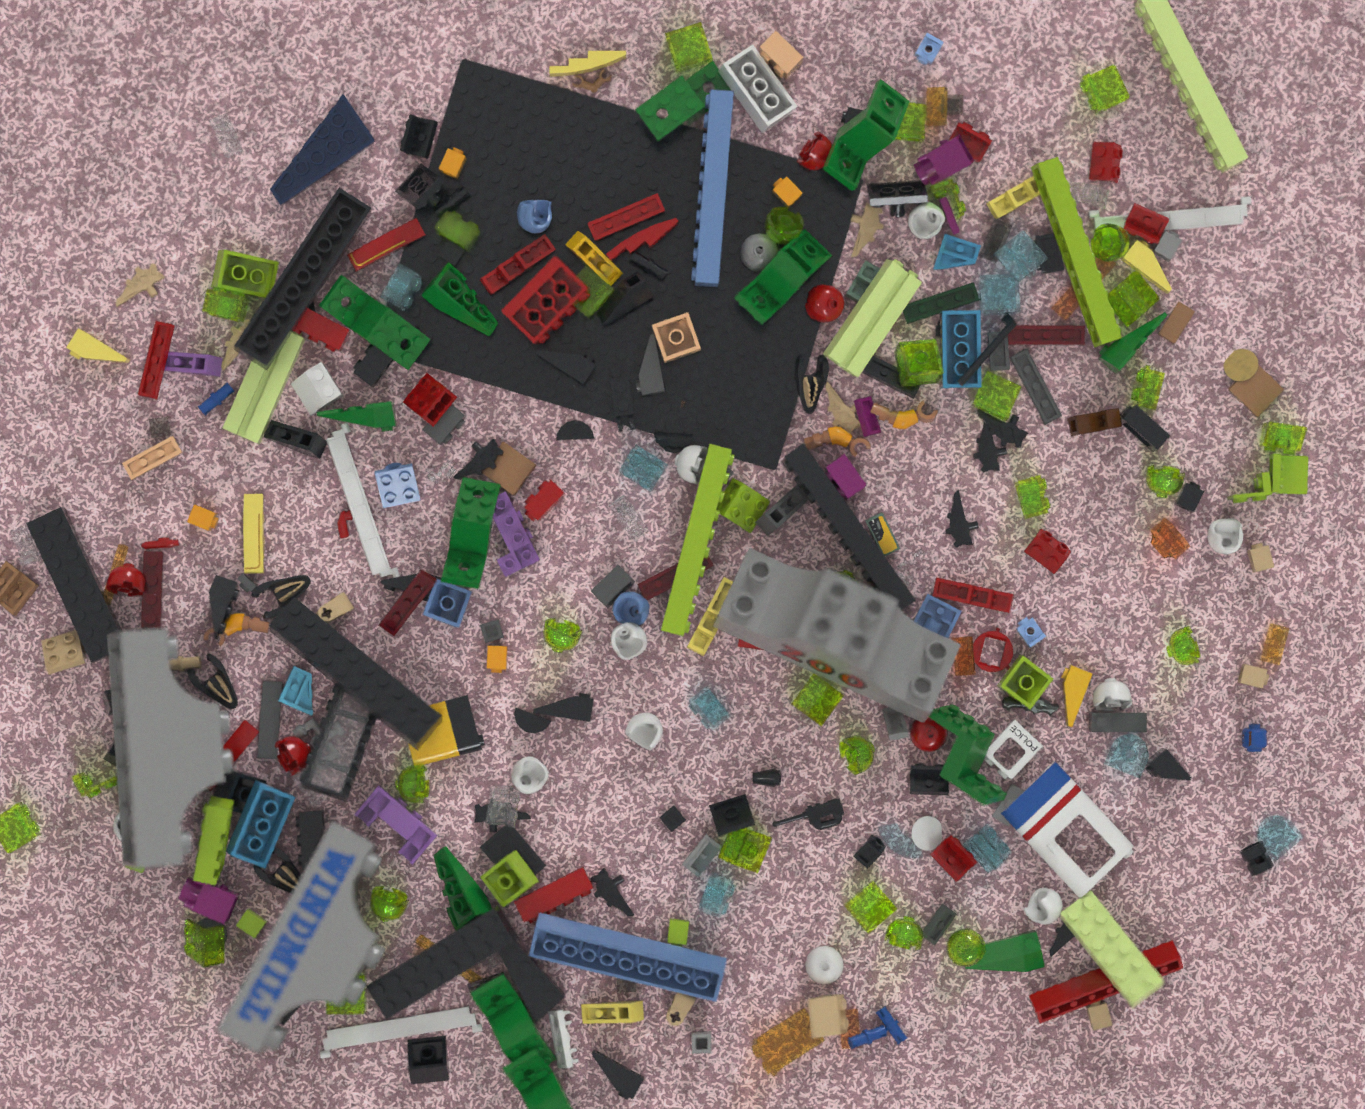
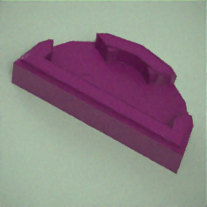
[939,197,960,235]

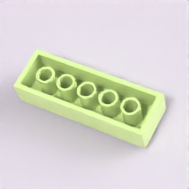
[1060,890,1164,1009]

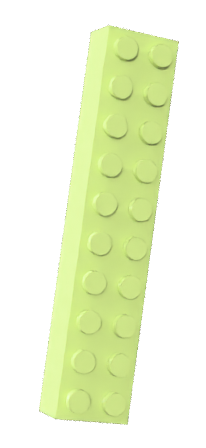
[1134,0,1249,173]

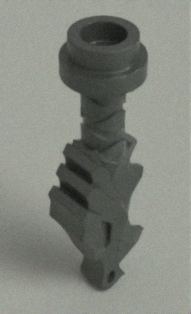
[1002,696,1059,717]

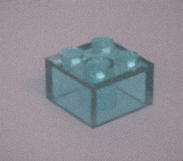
[380,263,423,312]
[978,274,1020,316]
[698,871,736,918]

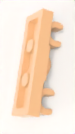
[122,436,183,480]

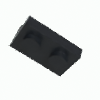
[400,114,438,159]
[1032,233,1064,275]
[910,764,949,795]

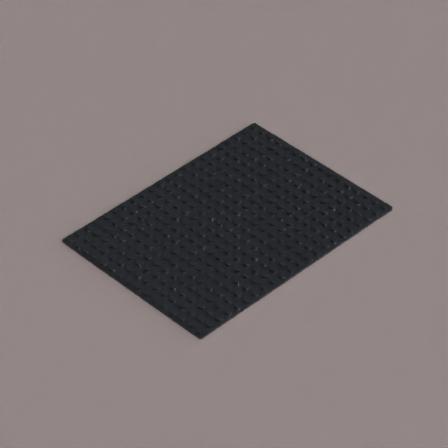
[387,59,863,470]

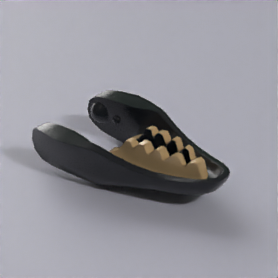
[795,355,829,414]
[251,575,311,619]
[187,653,238,709]
[253,847,302,894]

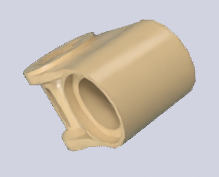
[316,592,354,624]
[666,992,696,1026]

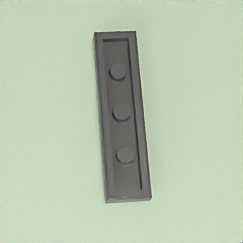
[1009,348,1062,425]
[257,681,283,759]

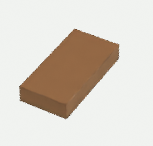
[1158,302,1195,344]

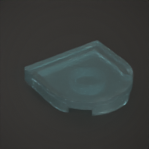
[1104,734,1149,779]
[1257,815,1304,862]

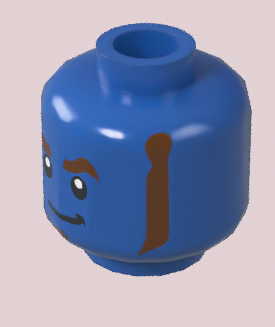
[1242,724,1267,752]

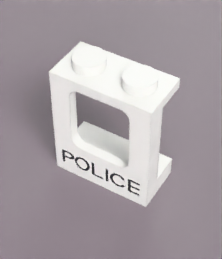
[984,719,1043,780]

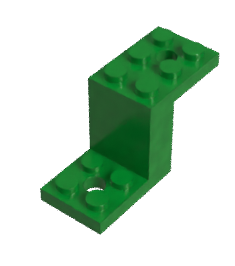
[635,61,731,141]
[823,79,910,191]
[735,229,832,325]
[318,275,431,370]
[441,477,501,589]
[928,704,1007,806]
[470,974,557,1070]
[502,1048,574,1109]

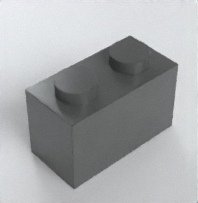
[422,405,466,445]

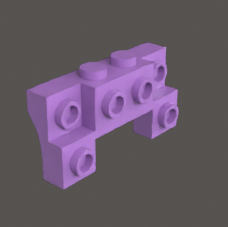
[493,491,540,577]
[354,785,438,865]

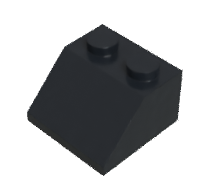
[1144,748,1192,781]
[214,769,267,813]
[408,1036,450,1084]

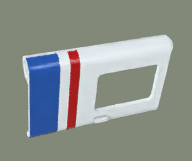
[1001,761,1134,898]

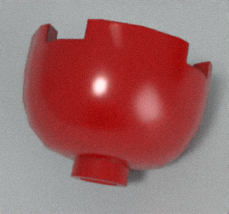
[797,131,832,171]
[805,284,844,323]
[106,563,145,597]
[910,717,948,752]
[275,736,311,776]

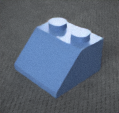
[423,579,472,628]

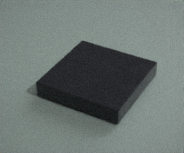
[709,794,755,836]

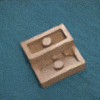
[1228,365,1284,417]
[482,441,537,496]
[0,561,39,616]

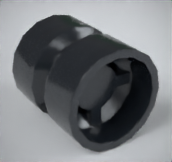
[1240,841,1274,876]

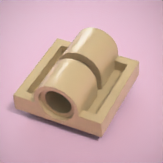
[41,630,87,675]

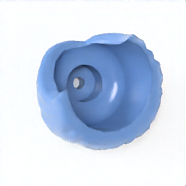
[517,200,552,233]
[612,592,650,625]

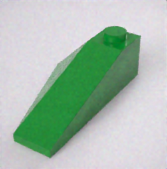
[421,262,498,336]
[1098,312,1168,374]
[317,401,397,432]
[433,846,492,931]

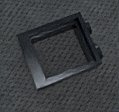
[1120,405,1170,452]

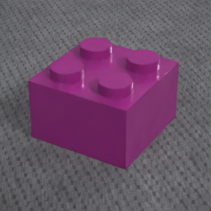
[824,454,867,500]

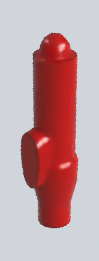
[141,538,179,549]

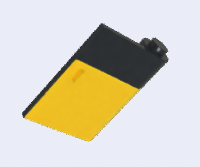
[408,695,485,767]

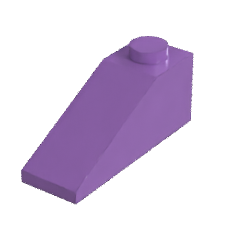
[164,352,222,377]

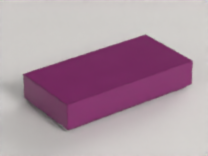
[853,396,881,437]

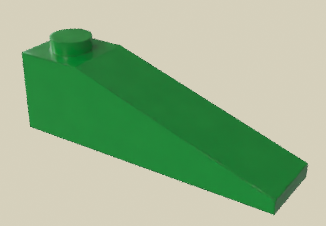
[960,930,1045,972]

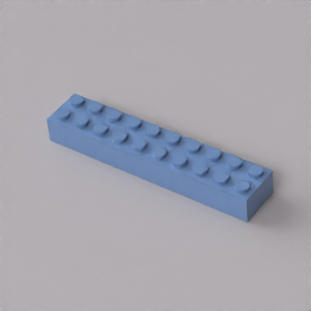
[691,89,734,287]
[529,913,727,1002]

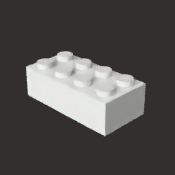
[718,45,798,133]

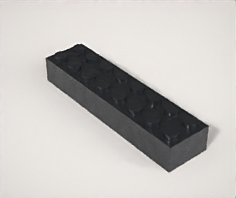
[26,507,123,663]
[366,905,519,1019]

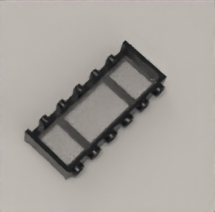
[299,684,377,803]

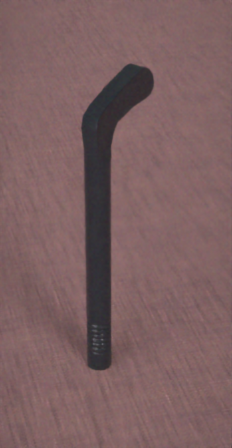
[957,314,1017,386]

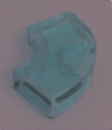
[878,823,923,858]

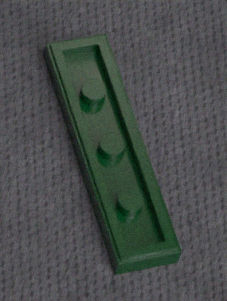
[903,282,980,324]

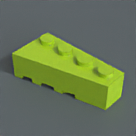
[193,796,234,885]

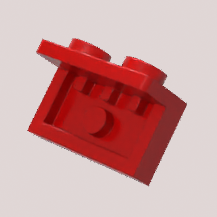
[949,122,992,163]
[1089,142,1123,183]
[1124,203,1169,244]
[1024,529,1071,574]
[930,835,977,882]

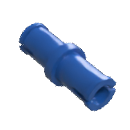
[197,382,235,416]
[876,1006,908,1044]
[847,1025,887,1049]

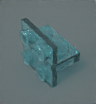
[995,231,1047,282]
[619,445,668,492]
[963,824,1012,873]

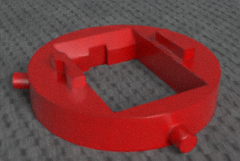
[968,627,1013,672]

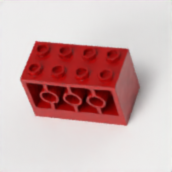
[501,256,591,344]

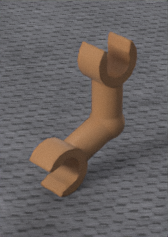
[572,69,612,92]

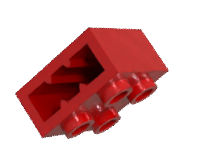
[403,373,457,427]
[524,480,566,522]

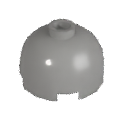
[740,233,778,272]

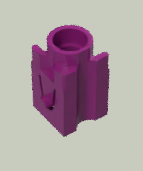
[914,134,974,186]
[178,877,240,924]

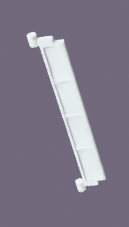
[1089,196,1251,236]
[326,423,400,578]
[320,1006,483,1059]

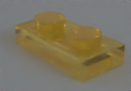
[926,87,947,127]
[1260,623,1289,665]

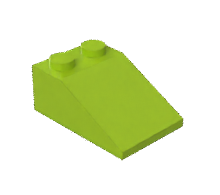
[211,249,279,298]

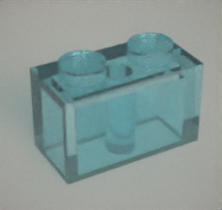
[689,686,730,730]

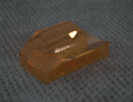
[1150,518,1190,559]

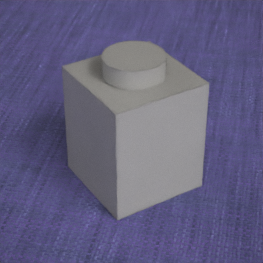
[1153,230,1182,262]
[692,1031,712,1054]

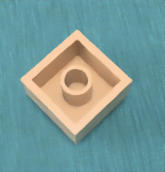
[759,31,803,79]
[652,312,701,363]

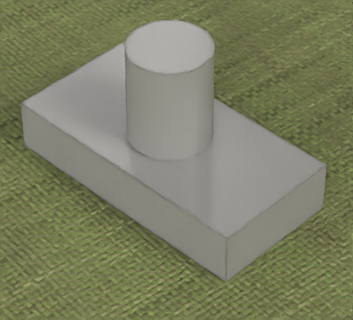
[882,708,909,741]
[992,784,1024,826]

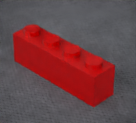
[294,309,351,353]
[514,866,594,923]

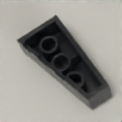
[499,940,565,1022]

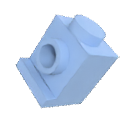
[915,33,943,65]
[1016,617,1046,647]

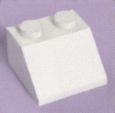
[291,362,343,416]

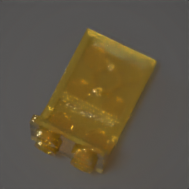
[751,1008,825,1077]

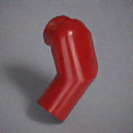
[337,510,353,538]

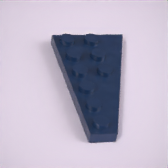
[270,94,376,206]

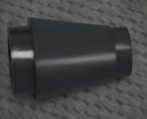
[753,768,781,787]

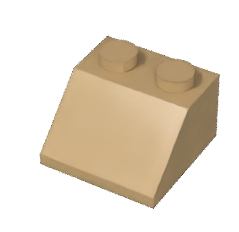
[808,994,849,1038]

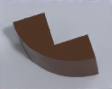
[1068,408,1122,437]

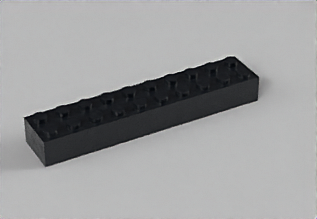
[234,187,372,370]
[783,443,916,611]
[269,597,442,750]

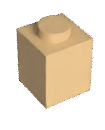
[1247,543,1274,573]
[1237,664,1269,688]
[1086,1000,1112,1030]

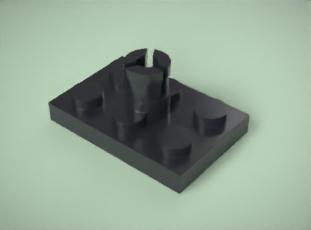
[395,164,444,210]
[867,180,928,217]

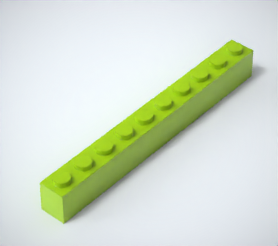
[1031,157,1122,348]
[661,444,734,636]

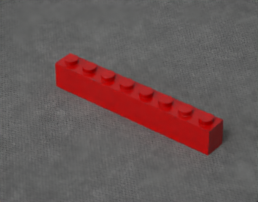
[1029,940,1184,1024]

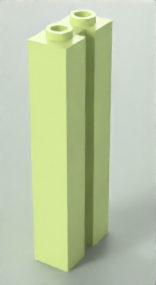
[823,259,922,377]
[222,331,305,444]

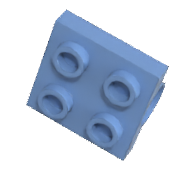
[375,463,421,508]
[913,594,962,638]

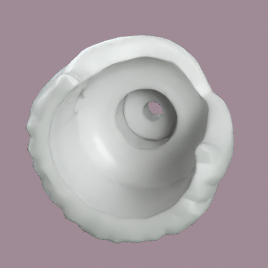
[908,202,945,239]
[1207,518,1243,554]
[611,622,647,660]
[625,713,663,750]
[511,756,549,794]
[1023,888,1063,925]

